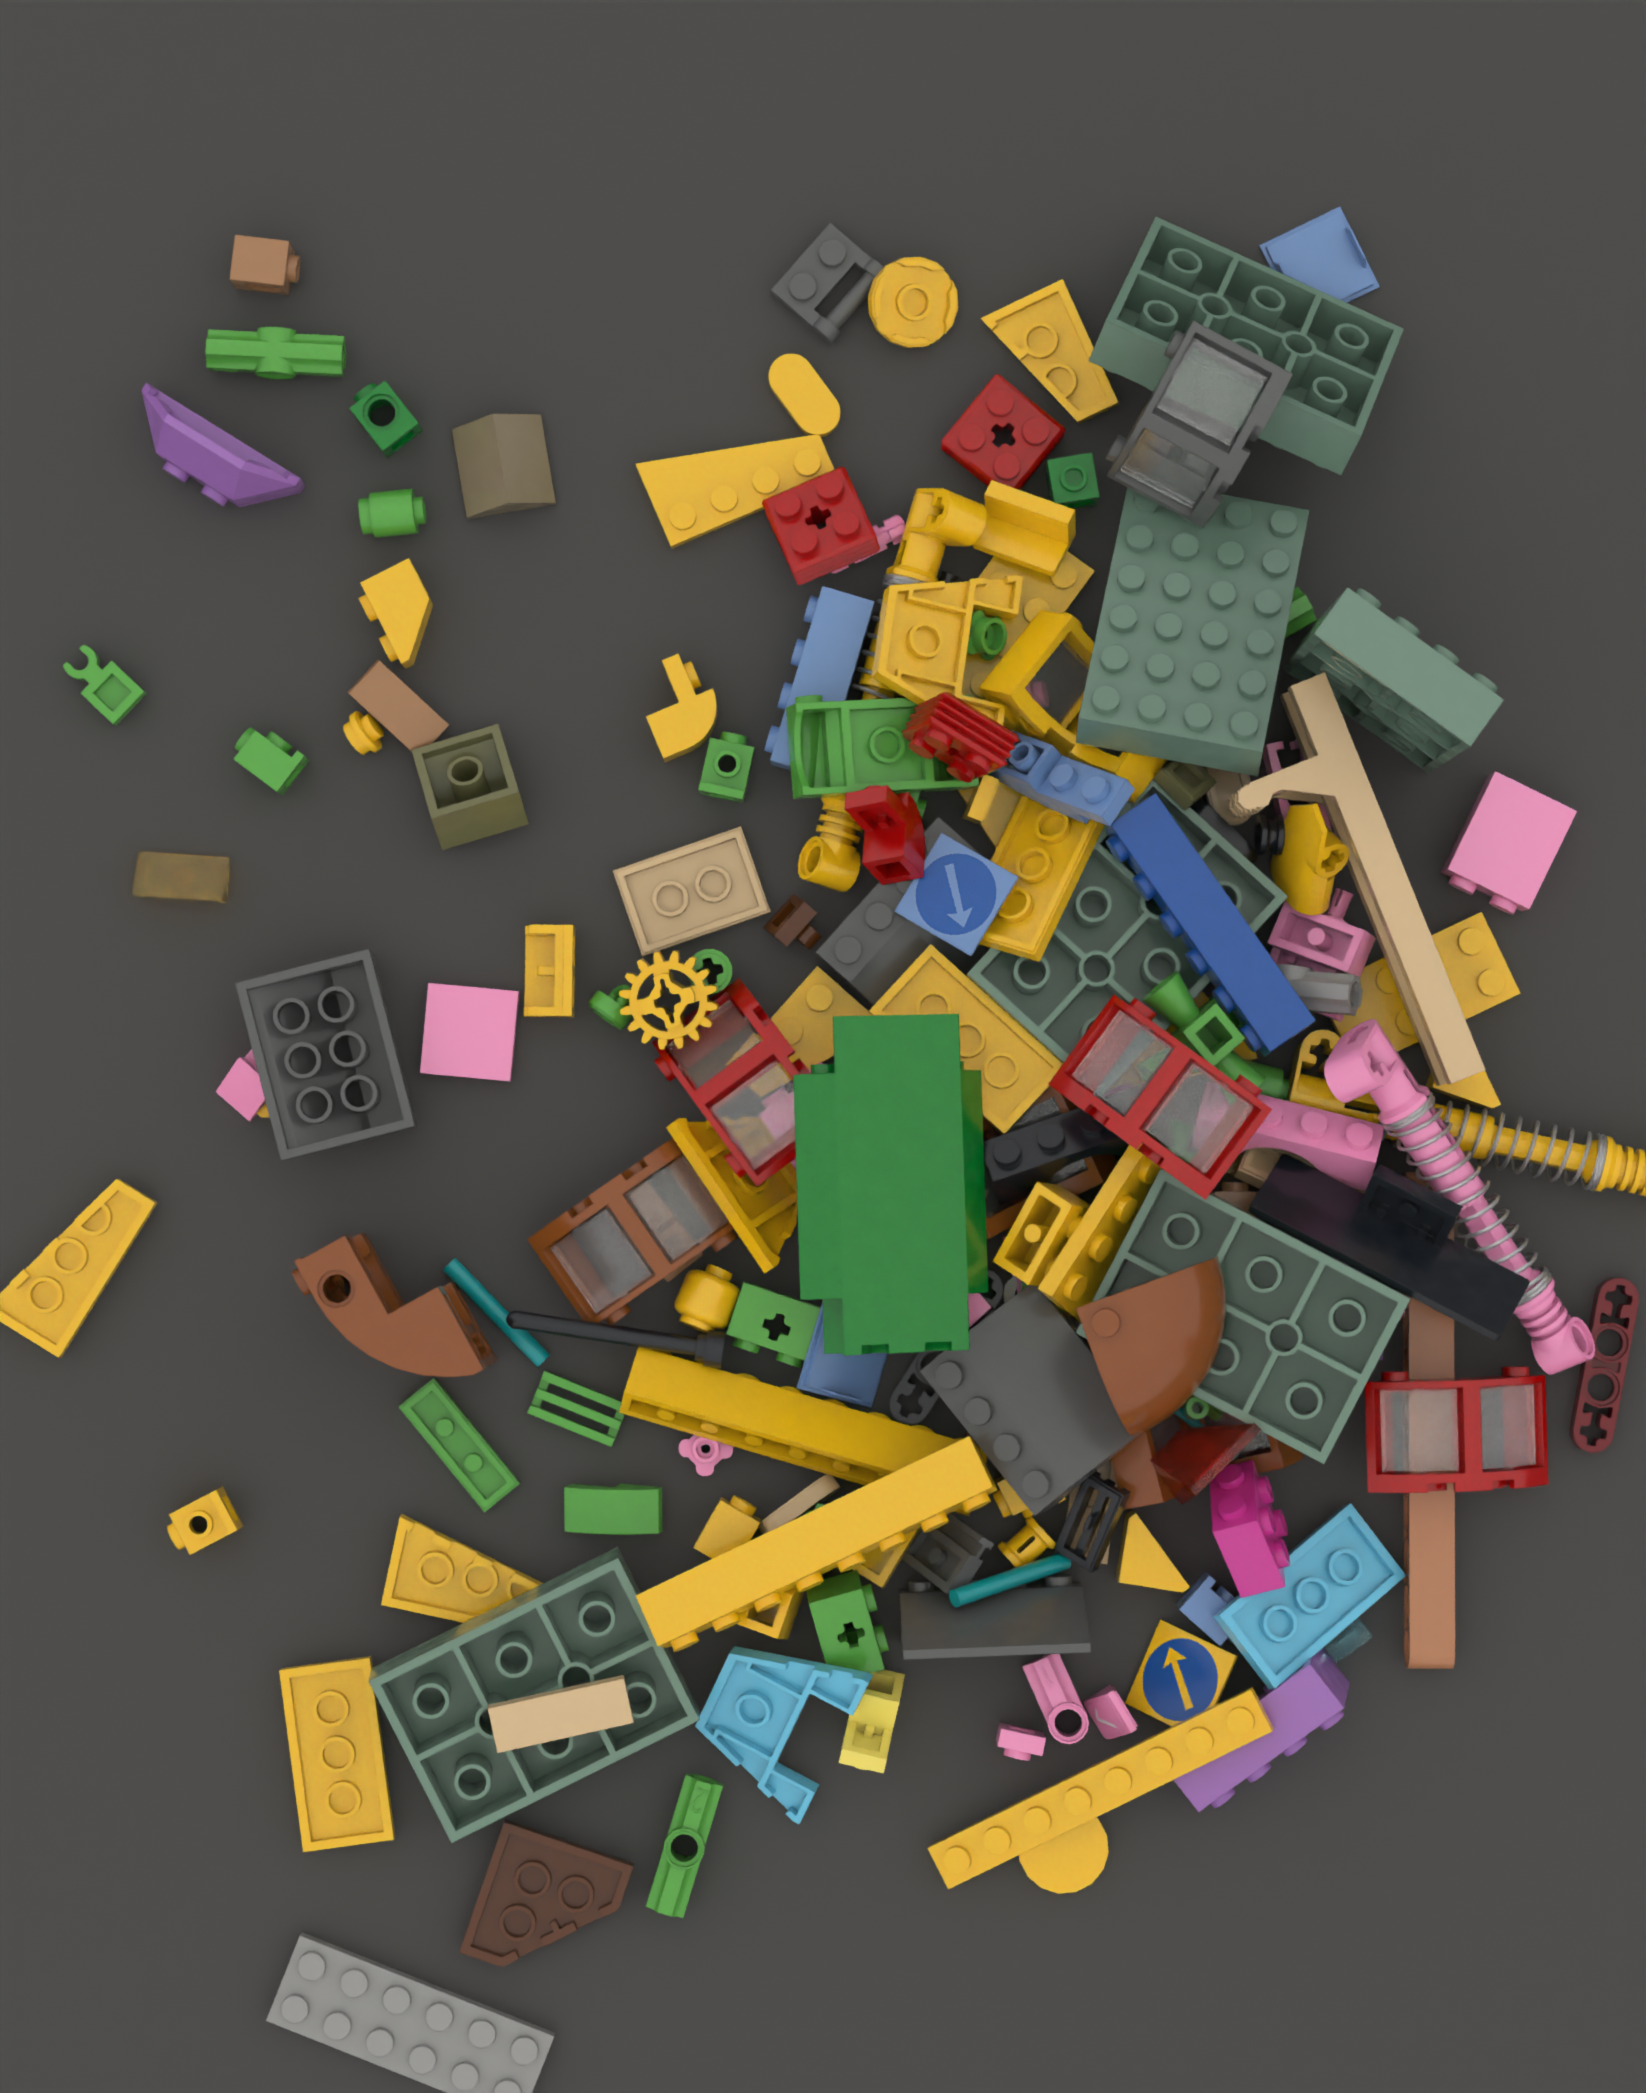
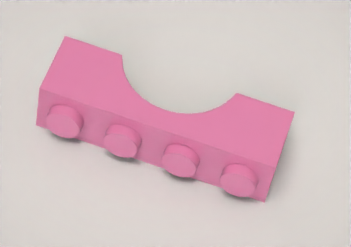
[1190,1081,1384,1191]

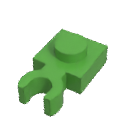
[63,645,147,726]

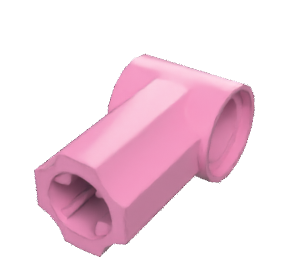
[1022,1654,1089,1744]

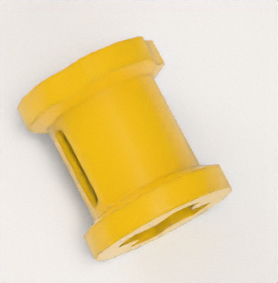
[997,1516,1056,1567]

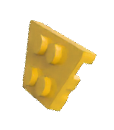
[666,1117,798,1274]

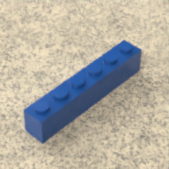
[1106,793,1316,1057]

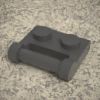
[771,223,883,344]

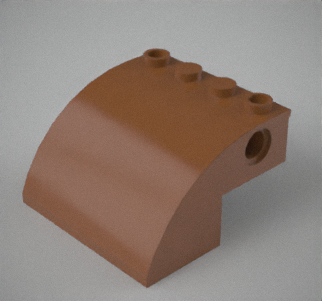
[292,1232,498,1377]

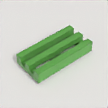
[527,1370,625,1447]

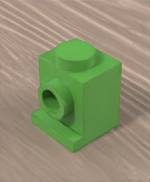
[234,727,310,796]
[698,732,755,803]

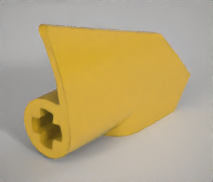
[1270,803,1350,915]

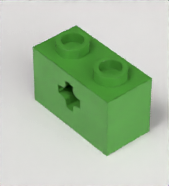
[726,1281,821,1368]
[806,1570,889,1673]

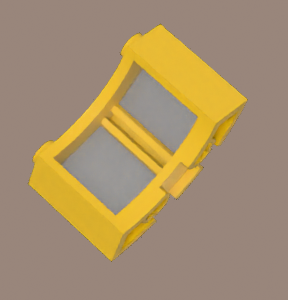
[978,609,1167,803]

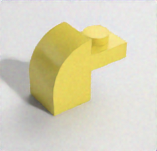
[839,1669,905,1774]

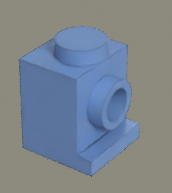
[1175,1571,1235,1646]

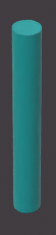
[443,1258,550,1368]
[949,1553,1071,1608]

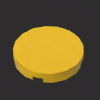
[868,257,958,348]
[1019,1817,1109,1894]

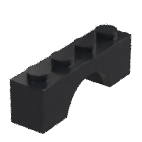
[984,1084,1172,1205]

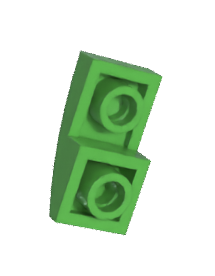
[564,1483,663,1535]

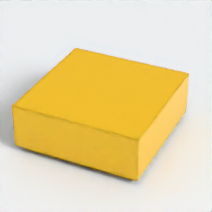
[962,775,1000,824]

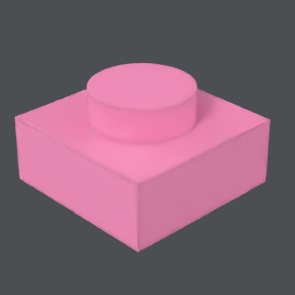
[995,1722,1046,1761]

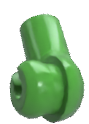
[1183,1396,1224,1421]

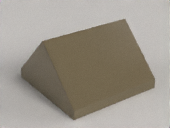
[452,414,556,519]

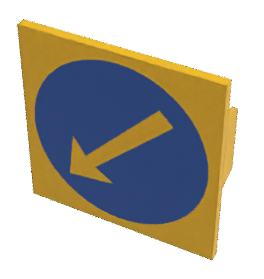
[1125,1619,1238,1726]

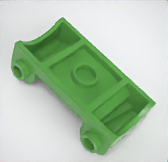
[786,695,979,799]

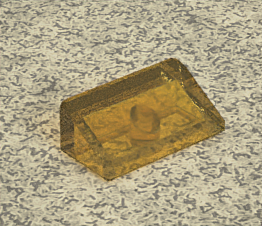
[132,852,230,903]

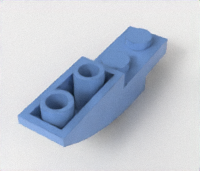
[987,729,1135,827]

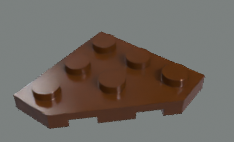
[459,1819,634,1967]

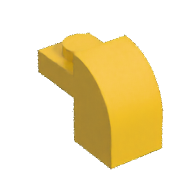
[646,654,718,763]

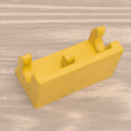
[524,924,576,1018]

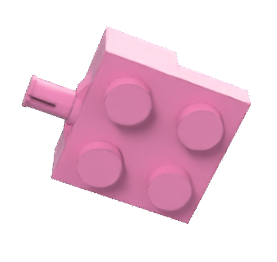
[1267,888,1376,1022]

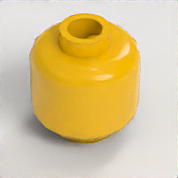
[674,1264,740,1334]

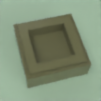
[1153,761,1216,811]

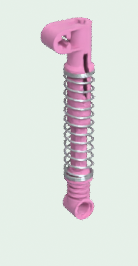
[1324,1019,1595,1375]

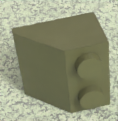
[411,724,529,850]

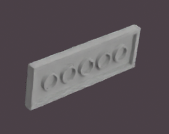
[266,1932,555,2093]

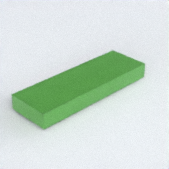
[399,1377,521,1513]

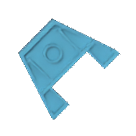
[695,1646,873,1824]

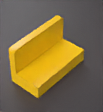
[972,480,1076,576]

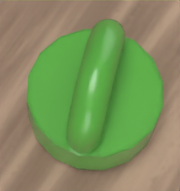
[588,984,633,1030]

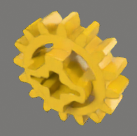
[619,950,719,1050]

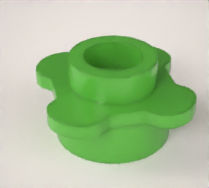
[967,610,1007,660]

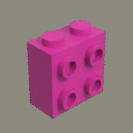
[1209,1460,1290,1598]

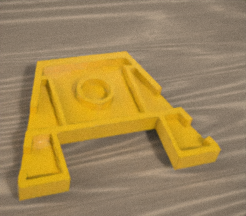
[871,575,1023,726]

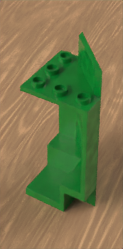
[793,1014,988,1356]

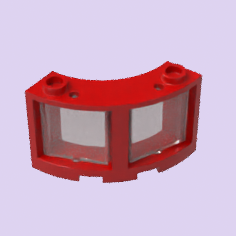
[652,978,811,1186]
[1048,995,1272,1200]
[1365,1366,1549,1493]

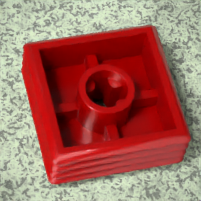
[941,374,1065,490]
[762,467,880,585]
[901,691,1019,783]

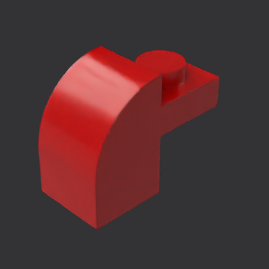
[844,785,925,885]

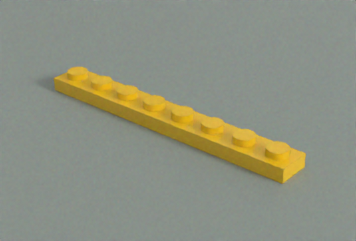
[927,1687,1274,1890]

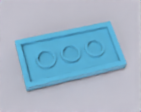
[1213,1503,1406,1690]

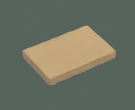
[613,826,771,957]

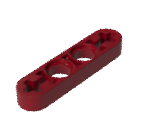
[1569,1278,1639,1453]

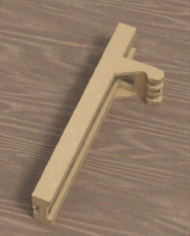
[1227,672,1486,1086]

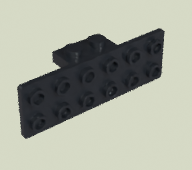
[1248,1154,1530,1341]

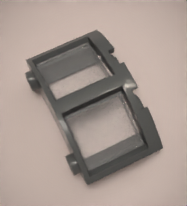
[1105,320,1293,528]

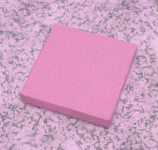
[420,983,520,1082]

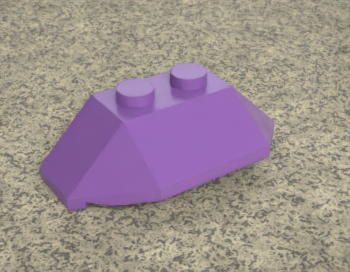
[141,383,306,507]

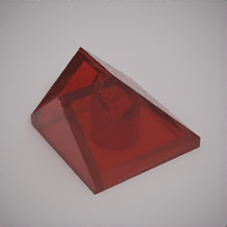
[1150,1423,1261,1505]

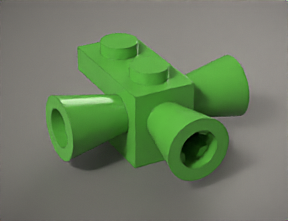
[1138,971,1266,1106]

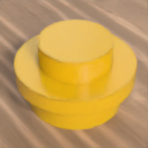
[343,711,384,755]

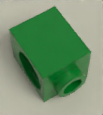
[349,381,423,459]
[1044,452,1100,509]

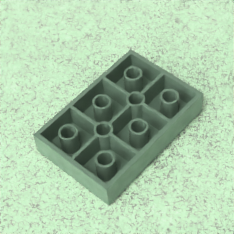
[1088,217,1404,475]
[1076,487,1309,777]
[1282,587,1504,774]
[966,779,1288,1100]
[1076,1169,1411,1464]
[369,1547,700,1843]

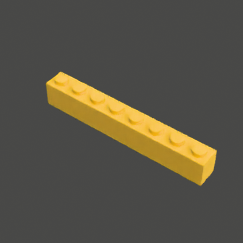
[619,1347,987,1516]
[636,1436,998,1652]

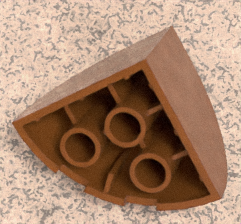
[1076,1256,1226,1436]

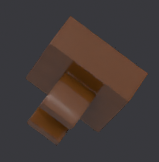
[763,894,822,950]

